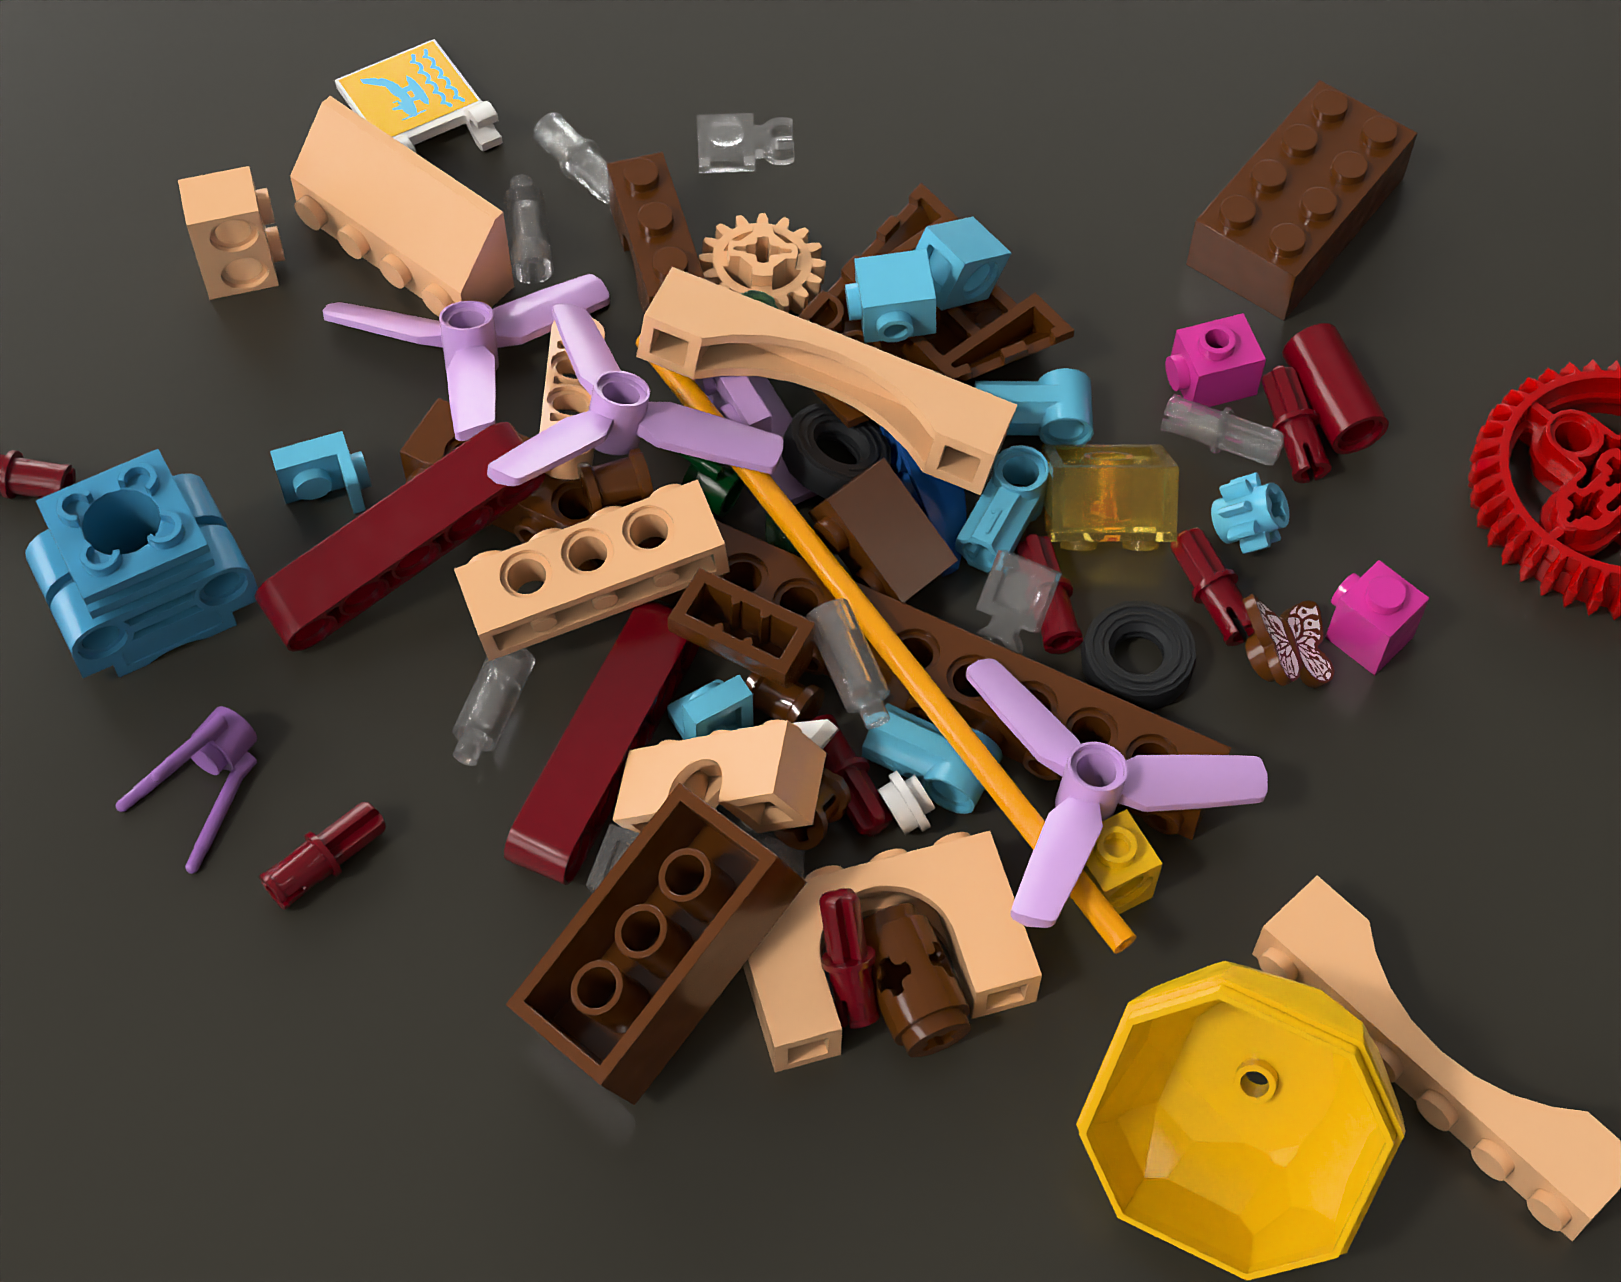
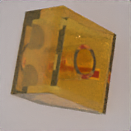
[1041,444,1179,551]

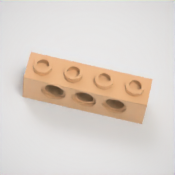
[454,480,730,661]

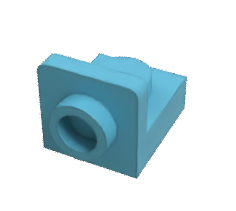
[270,431,372,514]
[667,675,754,740]

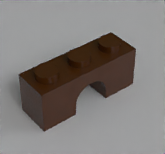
[606,151,705,314]

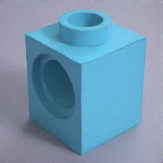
[915,217,1011,311]

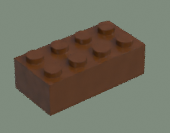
[1186,80,1418,321]
[505,783,807,1105]

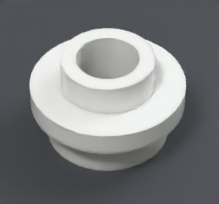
[878,770,935,835]

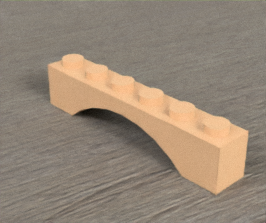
[636,267,1017,495]
[1252,875,1621,1242]

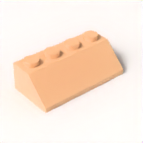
[290,96,514,317]

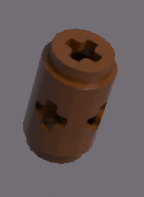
[863,903,971,1058]

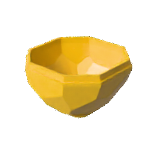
[1076,961,1406,1281]

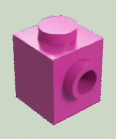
[1165,313,1266,412]
[1325,560,1430,676]

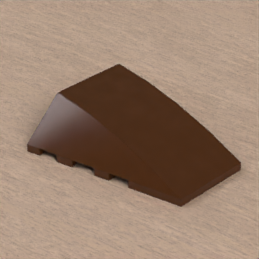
[798,182,1075,428]

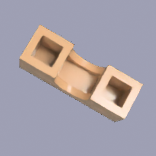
[613,720,826,837]

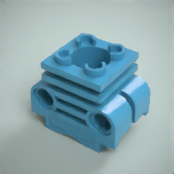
[25,449,258,678]

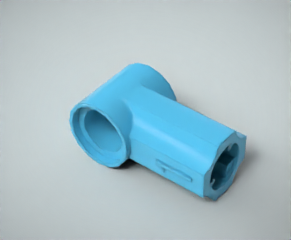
[974,368,1094,449]
[955,445,1049,573]
[862,703,1003,814]

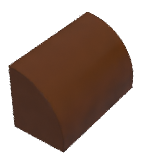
[668,567,816,689]

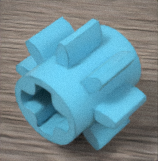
[1211,472,1289,554]

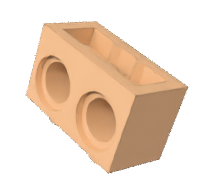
[178,166,285,300]

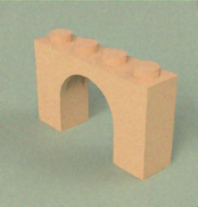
[743,831,1042,1073]

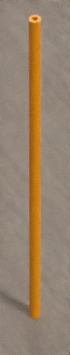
[635,335,1137,954]

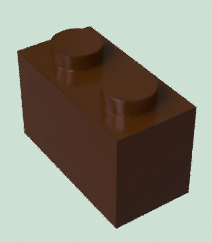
[808,458,958,603]

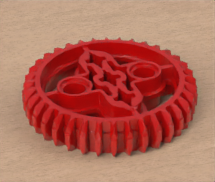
[1468,359,1621,620]

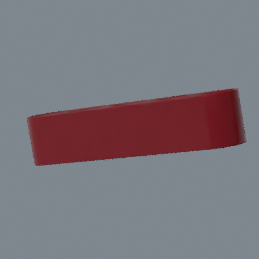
[255,422,546,652]
[504,601,700,885]

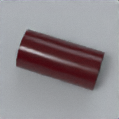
[1282,323,1389,454]

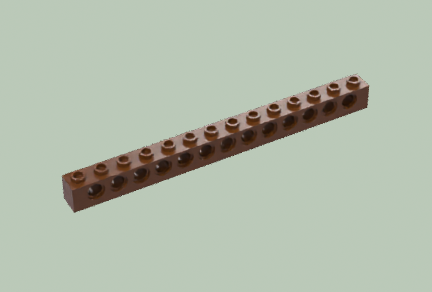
[399,398,1231,840]

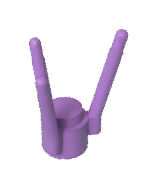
[116,706,258,874]

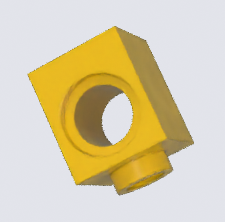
[1083,809,1163,914]

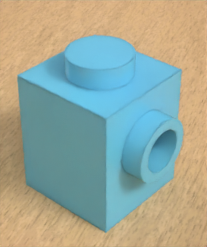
[845,249,936,343]

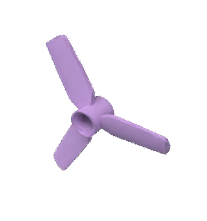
[323,274,610,441]
[487,303,783,486]
[965,659,1268,928]

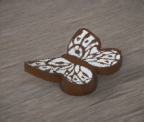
[1242,593,1335,689]

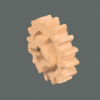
[698,213,826,315]

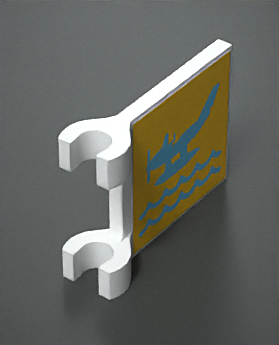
[335,39,503,153]

